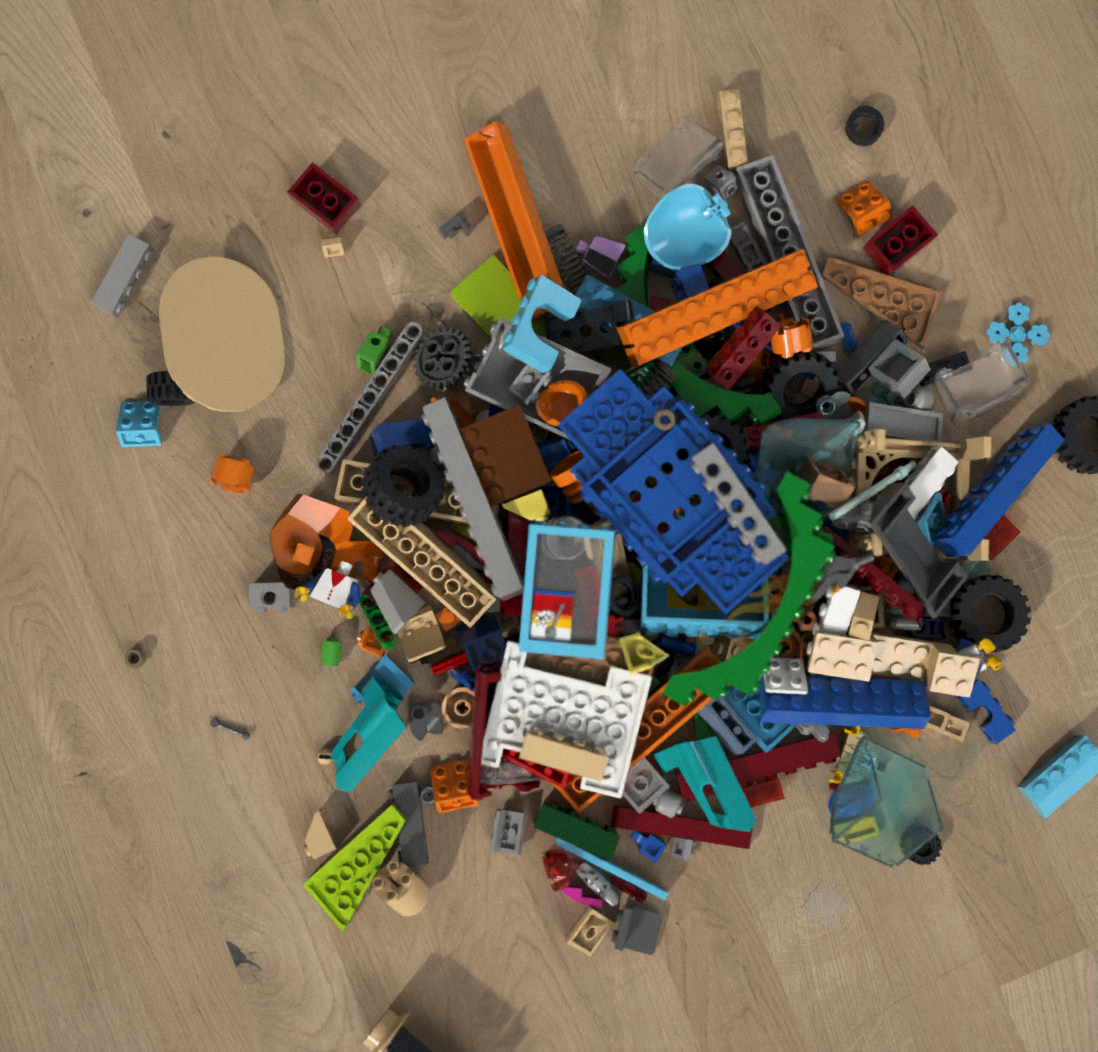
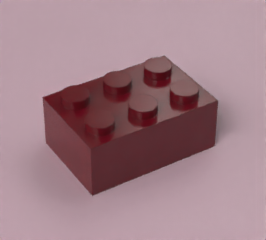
[287,162,361,235]
[863,205,938,276]

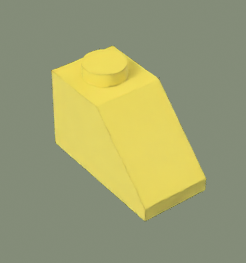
[503,490,552,521]

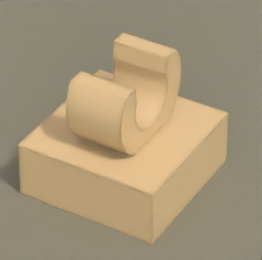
[321,232,345,258]

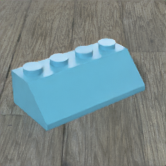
[1017,735,1098,819]

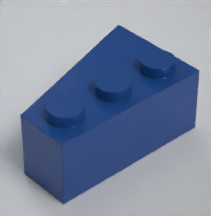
[671,263,709,301]
[370,419,435,457]

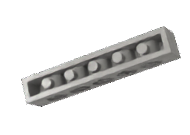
[690,443,786,565]

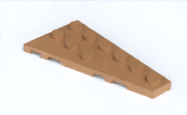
[821,256,941,349]

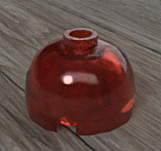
[542,849,578,892]

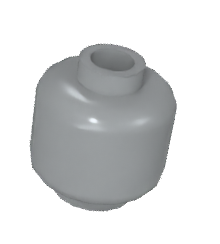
[904,386,934,411]
[653,788,685,818]

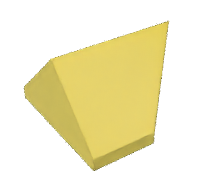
[619,633,669,675]

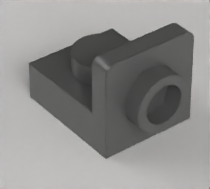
[439,214,470,240]

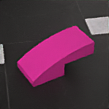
[561,884,602,908]

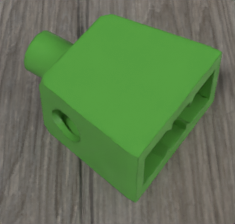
[356,326,391,376]

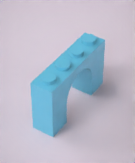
[502,275,581,373]

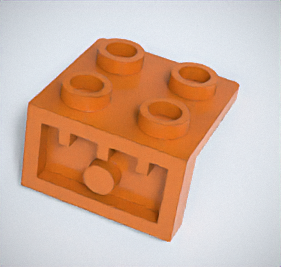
[430,759,478,814]

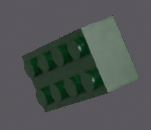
[534,800,620,860]

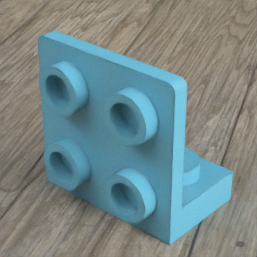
[116,401,162,447]

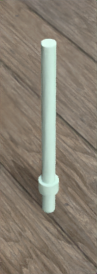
[829,461,917,521]

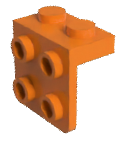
[836,181,892,237]

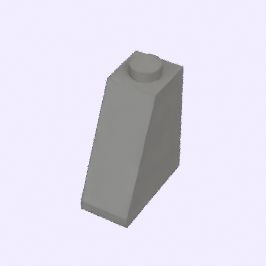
[370,569,426,634]

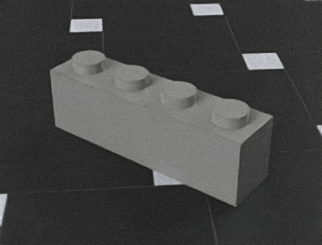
[91,234,154,318]

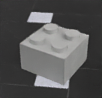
[868,339,931,399]

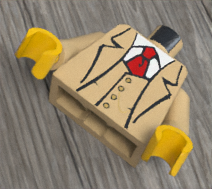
[829,726,886,784]

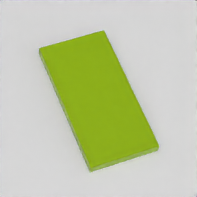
[449,254,570,341]

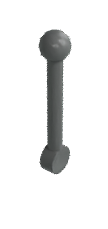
[210,719,250,740]

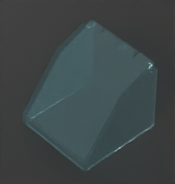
[754,419,861,520]
[829,736,944,868]

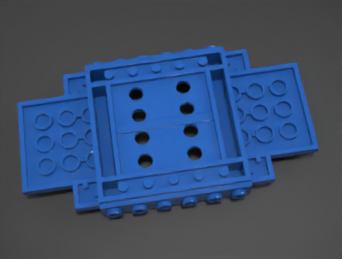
[558,369,789,614]

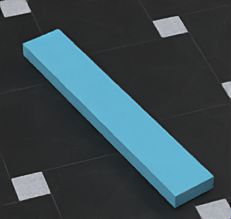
[554,837,668,900]

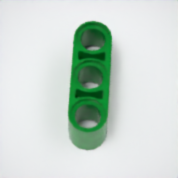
[359,592,397,650]

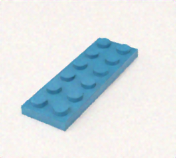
[575,275,684,367]

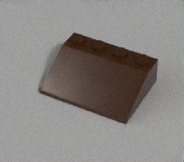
[459,405,552,506]

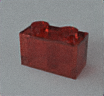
[741,778,785,808]

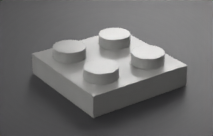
[622,758,670,814]

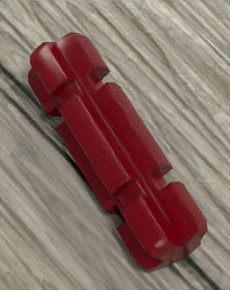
[610,874,648,903]

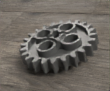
[413,326,474,391]

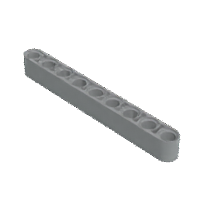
[316,322,424,475]

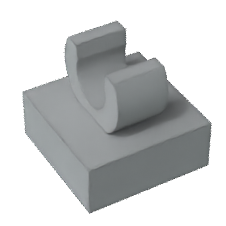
[671,837,697,861]

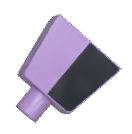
[576,236,626,283]

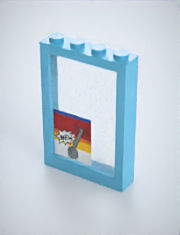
[519,521,616,659]

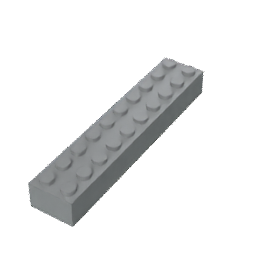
[734,155,845,350]
[421,397,524,601]

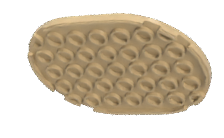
[158,257,285,412]

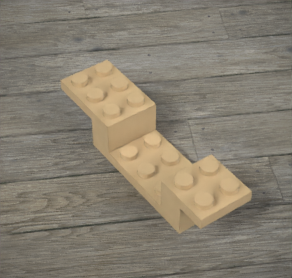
[807,630,980,697]

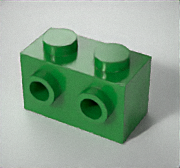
[676,342,709,379]

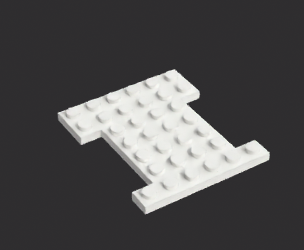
[481,640,652,798]

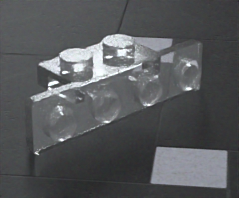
[480,762,545,785]

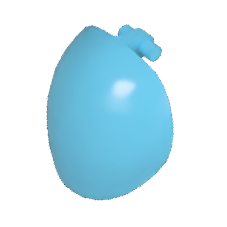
[644,184,732,269]

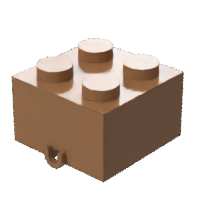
[796,457,855,508]

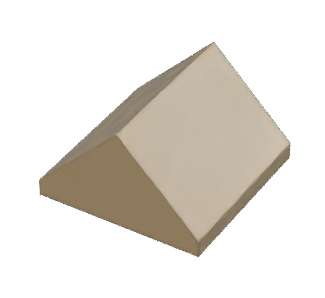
[565,905,614,956]

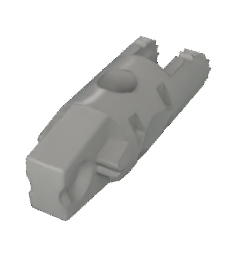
[576,861,619,906]

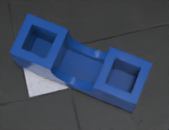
[956,680,1016,745]

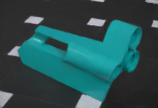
[331,675,407,792]
[653,736,757,832]

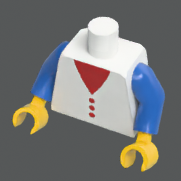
[295,561,361,619]

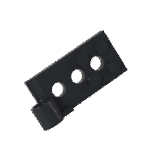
[544,300,634,354]

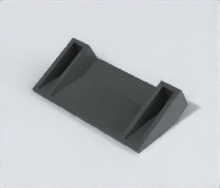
[869,482,967,618]

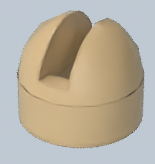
[317,748,333,765]

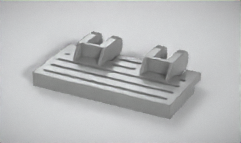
[864,402,943,462]

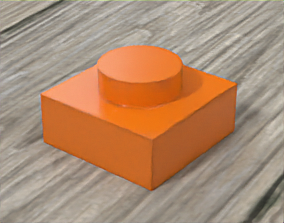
[435,607,462,632]

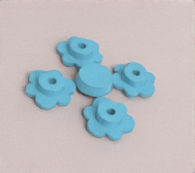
[986,302,1050,365]

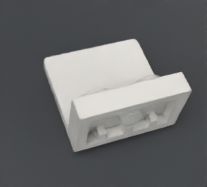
[760,658,808,694]

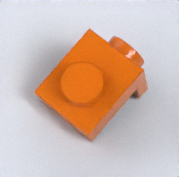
[357,626,391,658]

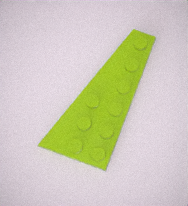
[303,803,407,932]

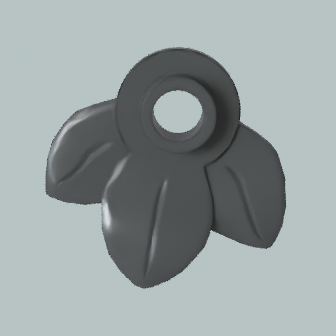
[816,391,853,430]
[409,703,443,741]

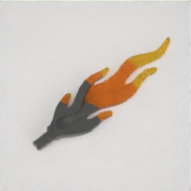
[727,553,874,622]

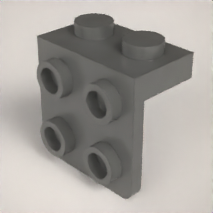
[611,904,663,955]

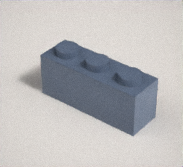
[698,697,757,756]

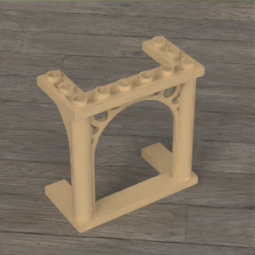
[846,429,991,561]

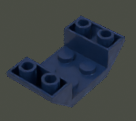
[456,612,507,678]

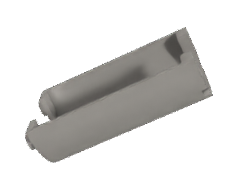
[463,317,612,440]

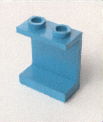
[351,654,416,704]

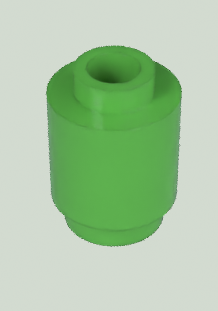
[321,637,342,666]

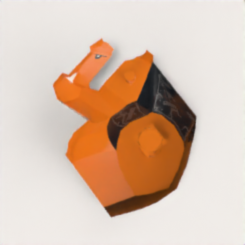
[269,494,384,595]

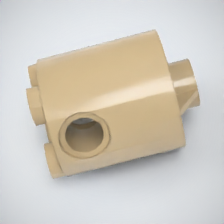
[373,860,429,916]

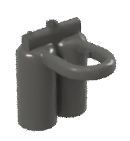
[885,601,922,630]

